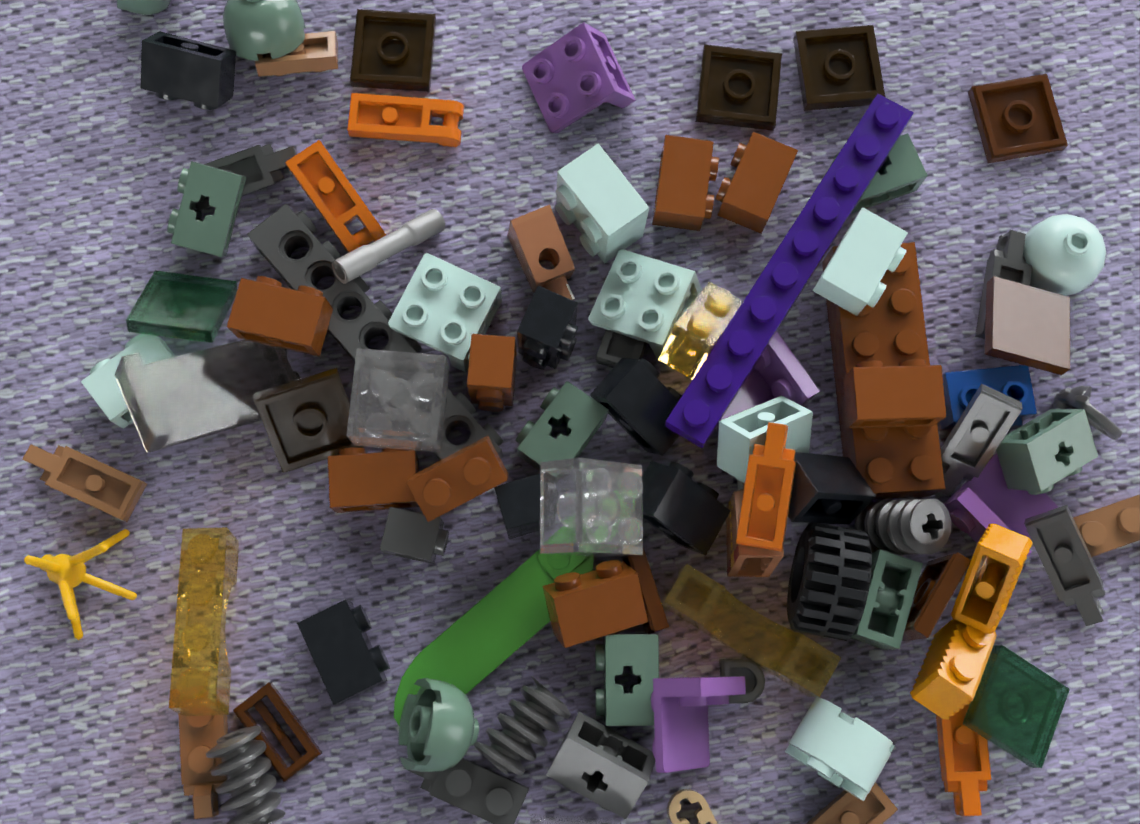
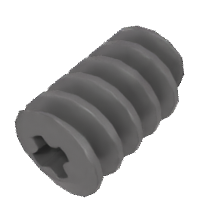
[855,498,951,554]
[474,677,571,776]
[206,726,286,824]

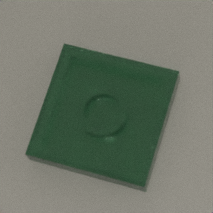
[126,270,237,343]
[963,645,1070,768]

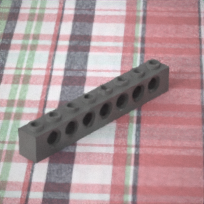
[247,204,503,460]

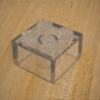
[346,348,450,452]
[540,458,643,557]

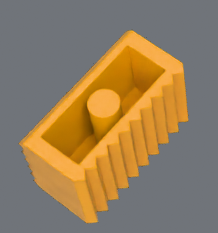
[951,524,1033,634]
[910,619,997,720]

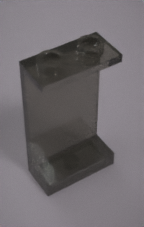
[114,340,301,453]

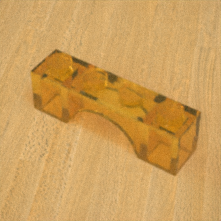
[169,527,239,716]
[661,563,841,697]

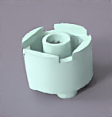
[785,697,895,801]

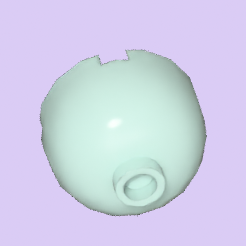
[1023,214,1106,296]

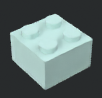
[555,143,649,264]

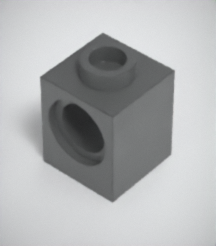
[380,507,449,564]

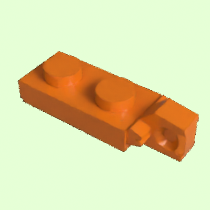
[736,422,796,552]
[936,689,991,816]

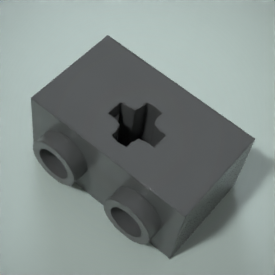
[546,712,655,819]

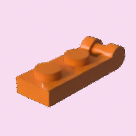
[347,93,464,147]
[285,140,386,253]

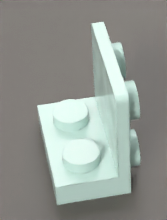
[588,249,703,363]
[388,253,502,372]

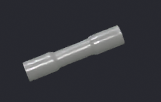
[332,209,445,284]

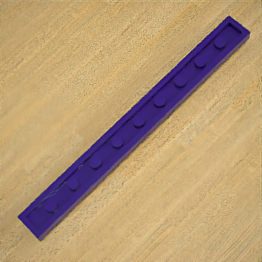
[665,94,914,448]

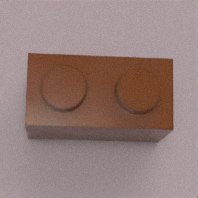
[715,131,798,234]
[652,135,719,231]
[226,276,333,357]
[467,334,517,412]
[843,359,946,428]
[407,435,508,522]
[328,444,419,513]
[542,560,648,648]

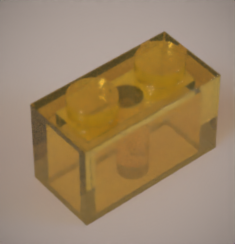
[658,281,743,380]

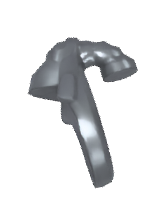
[1052,385,1123,440]

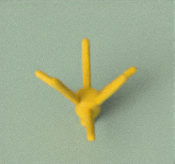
[24,529,137,640]

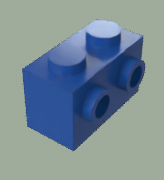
[940,365,1037,430]

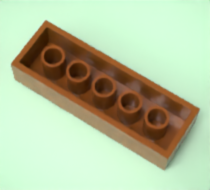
[822,242,945,500]

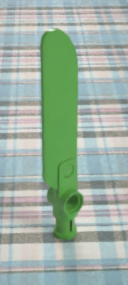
[394,468,643,726]

